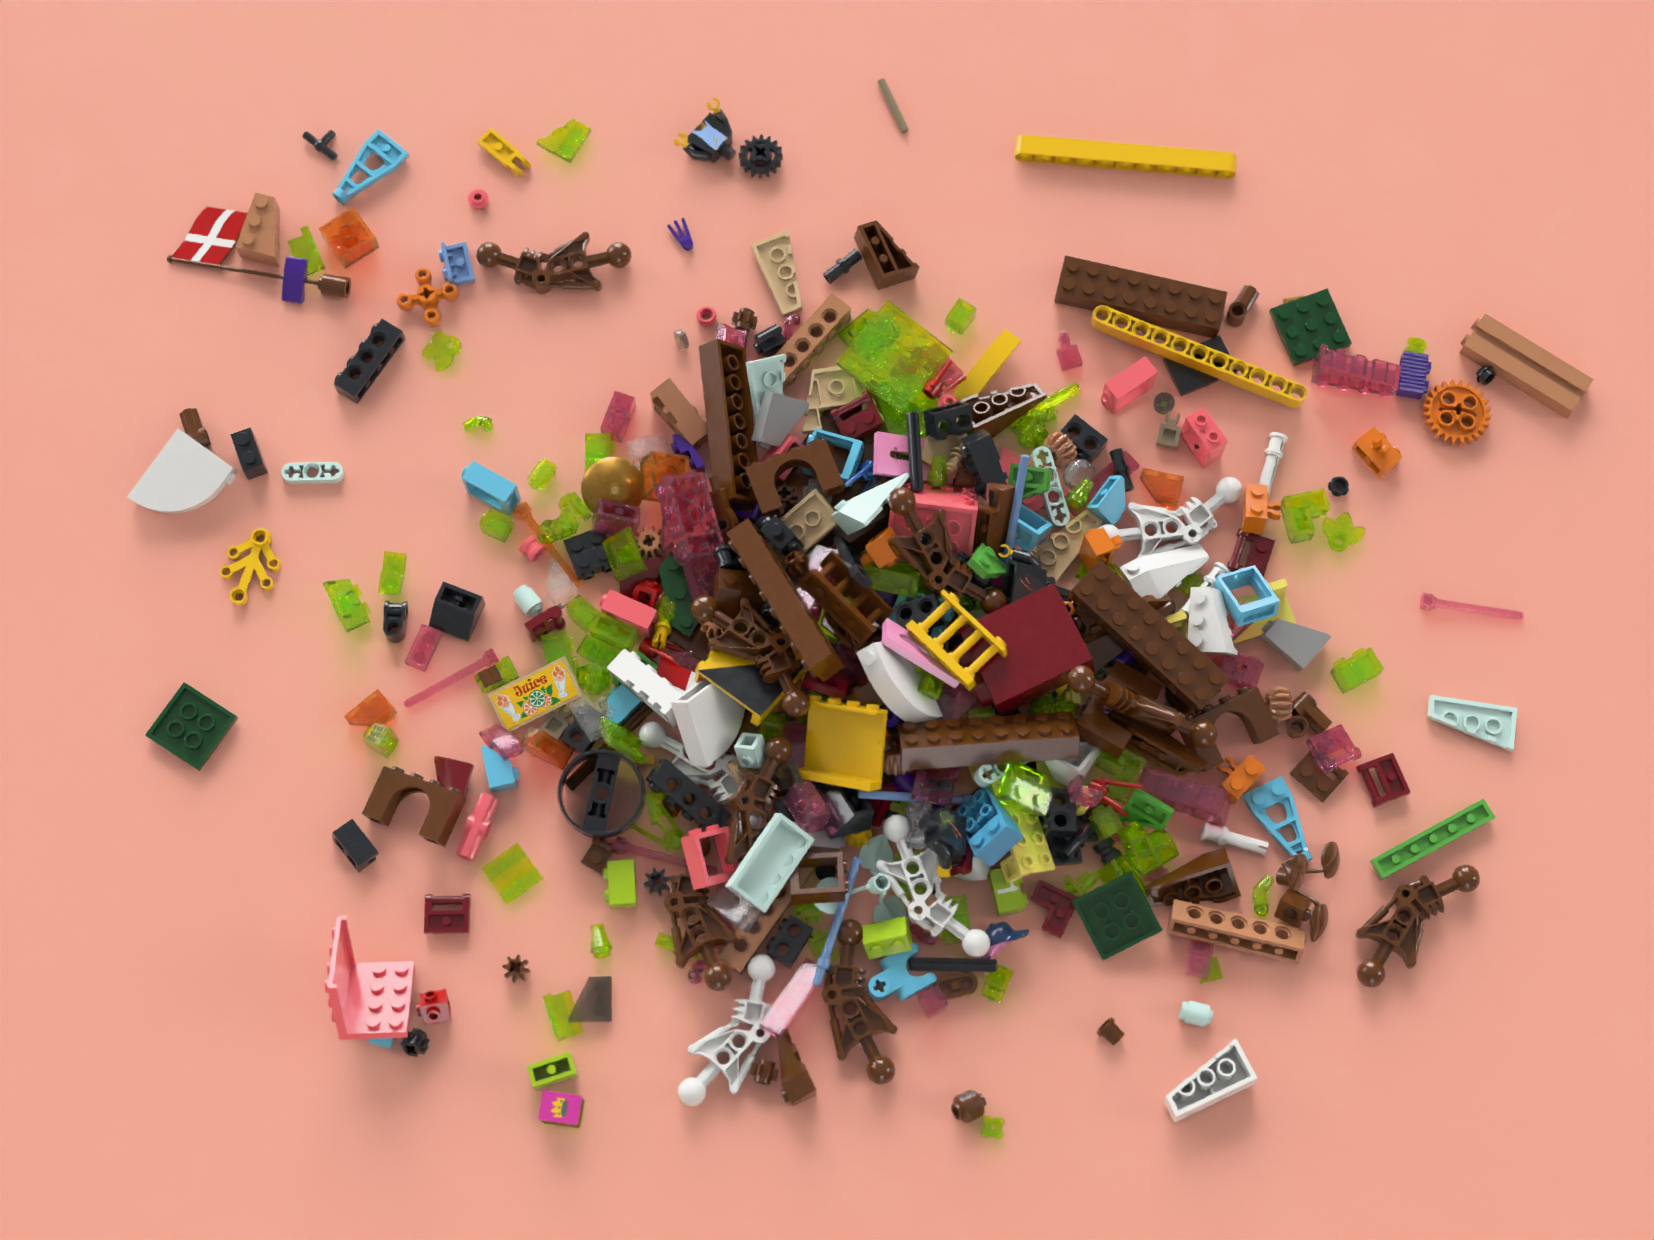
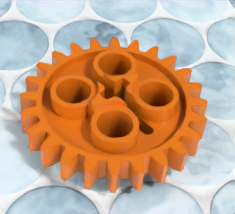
[1422,379,1492,446]

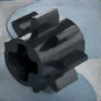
[643,867,670,896]
[400,1028,430,1057]

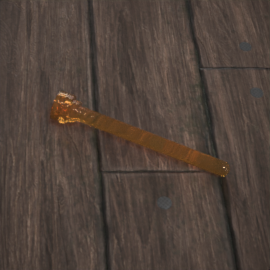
[513,502,580,588]

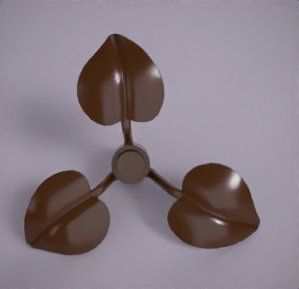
[1276,841,1340,942]

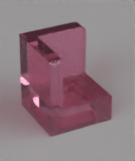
[917,985,948,1019]

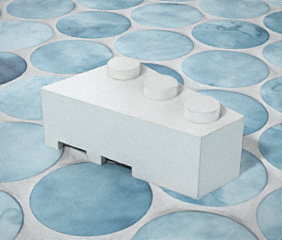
[1188,587,1237,655]

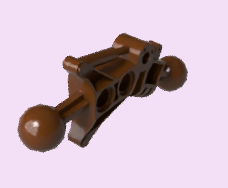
[476,232,632,294]
[888,488,1007,615]
[691,595,810,718]
[1067,665,1217,748]
[724,736,792,865]
[664,835,738,991]
[1355,865,1480,987]
[822,919,898,1084]

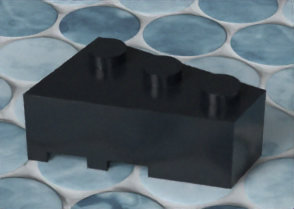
[960,429,1008,500]

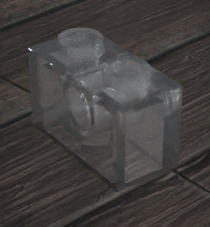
[708,882,763,933]

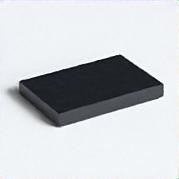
[1163,335,1238,397]

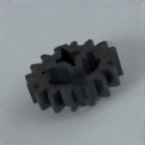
[739,134,783,179]

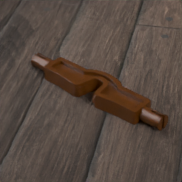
[708,476,739,546]

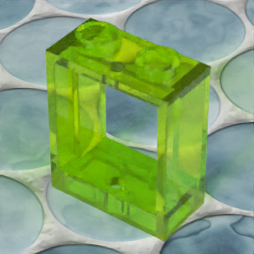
[865,560,923,598]

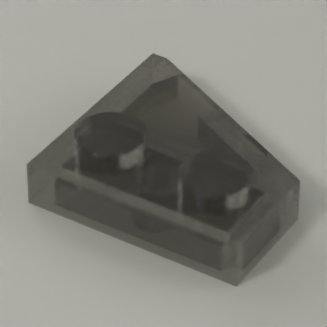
[568,976,612,1023]

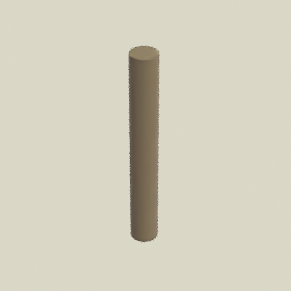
[877,78,909,133]

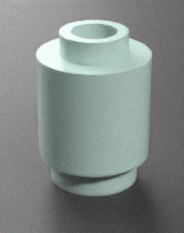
[513,585,544,617]
[1179,1000,1213,1027]

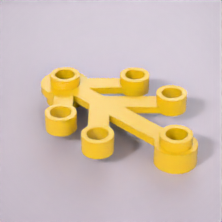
[220,528,281,606]

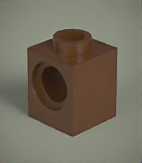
[1274,889,1312,928]

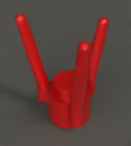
[922,354,967,400]
[638,637,685,665]
[1088,776,1144,817]

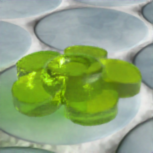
[655,596,676,620]

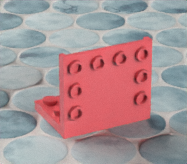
[888,480,978,569]
[324,916,415,1040]

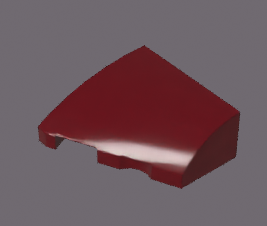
[618,558,662,598]
[434,756,474,798]

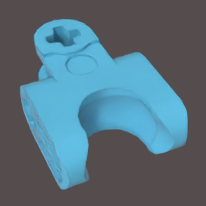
[868,942,937,1002]

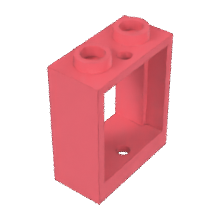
[1101,356,1158,415]
[1180,407,1228,469]
[599,589,659,639]
[681,824,738,890]

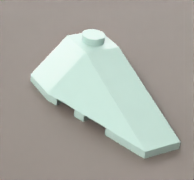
[831,473,909,535]

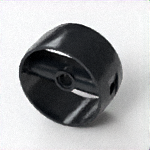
[557,749,646,839]

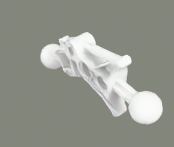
[1098,477,1243,559]
[639,721,757,839]
[876,814,990,957]
[678,954,775,1107]

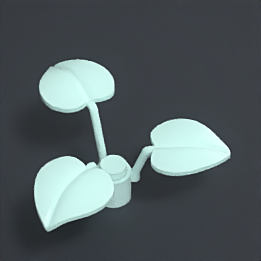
[814,834,908,923]

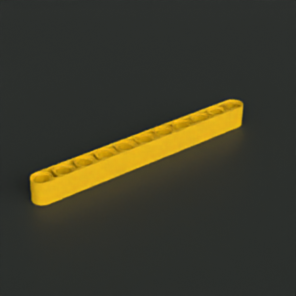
[1014,135,1237,179]
[1091,305,1308,409]

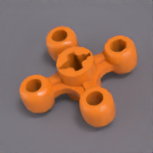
[397,268,459,327]

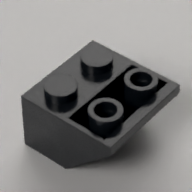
[429,581,486,642]
[812,785,874,839]

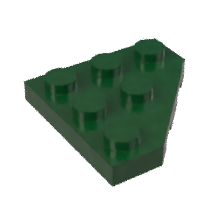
[659,551,714,639]

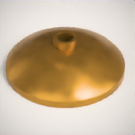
[581,457,645,521]

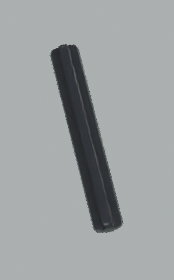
[906,411,924,493]
[909,957,998,972]

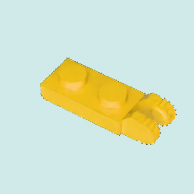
[477,128,531,178]

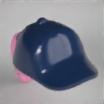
[975,921,1029,976]

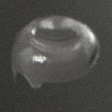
[1062,459,1095,490]

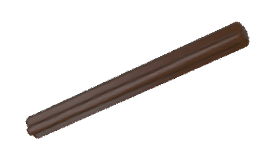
[565,703,654,791]

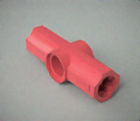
[456,793,499,861]

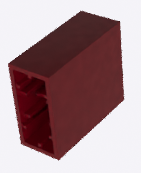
[953,583,1095,716]

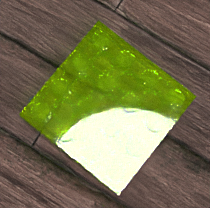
[835,300,954,416]

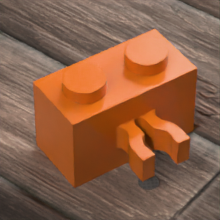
[1352,426,1402,479]
[1241,483,1281,534]
[860,526,902,569]
[1078,527,1123,572]
[1216,754,1267,805]

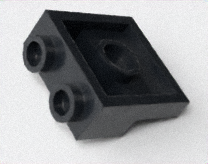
[563,526,618,581]

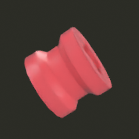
[519,536,546,563]

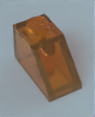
[1140,468,1184,508]
[344,689,397,727]
[519,727,573,770]

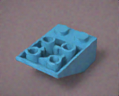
[954,786,1024,866]

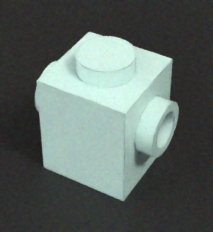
[734,732,766,769]

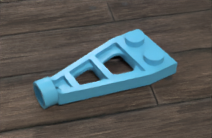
[332,129,409,205]
[1242,776,1313,862]

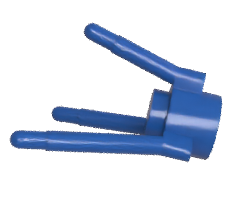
[844,460,877,495]

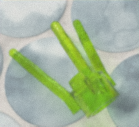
[632,804,685,851]

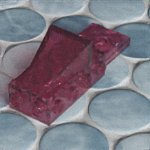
[655,472,724,601]

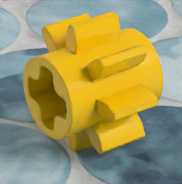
[845,830,872,849]

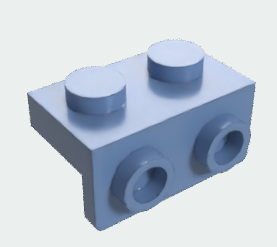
[438,242,475,286]

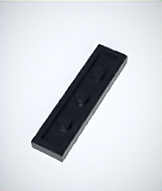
[833,534,872,589]

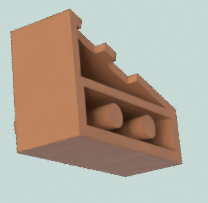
[236,192,280,267]
[650,378,708,450]

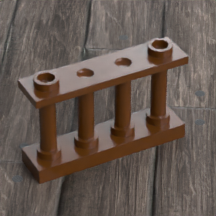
[798,550,894,645]

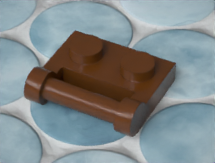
[1290,744,1349,802]

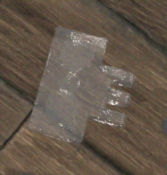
[568,694,617,743]

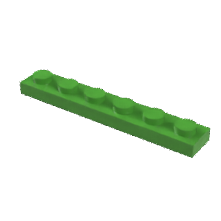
[1370,799,1495,880]

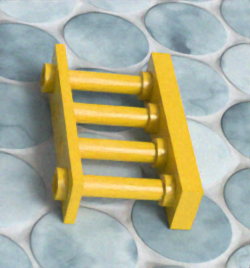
[906,589,1007,691]

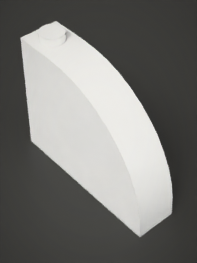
[127,429,237,514]
[856,640,943,723]
[671,678,745,768]

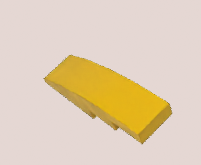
[952,328,1022,400]

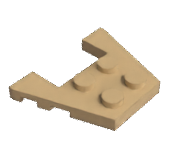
[802,364,884,434]

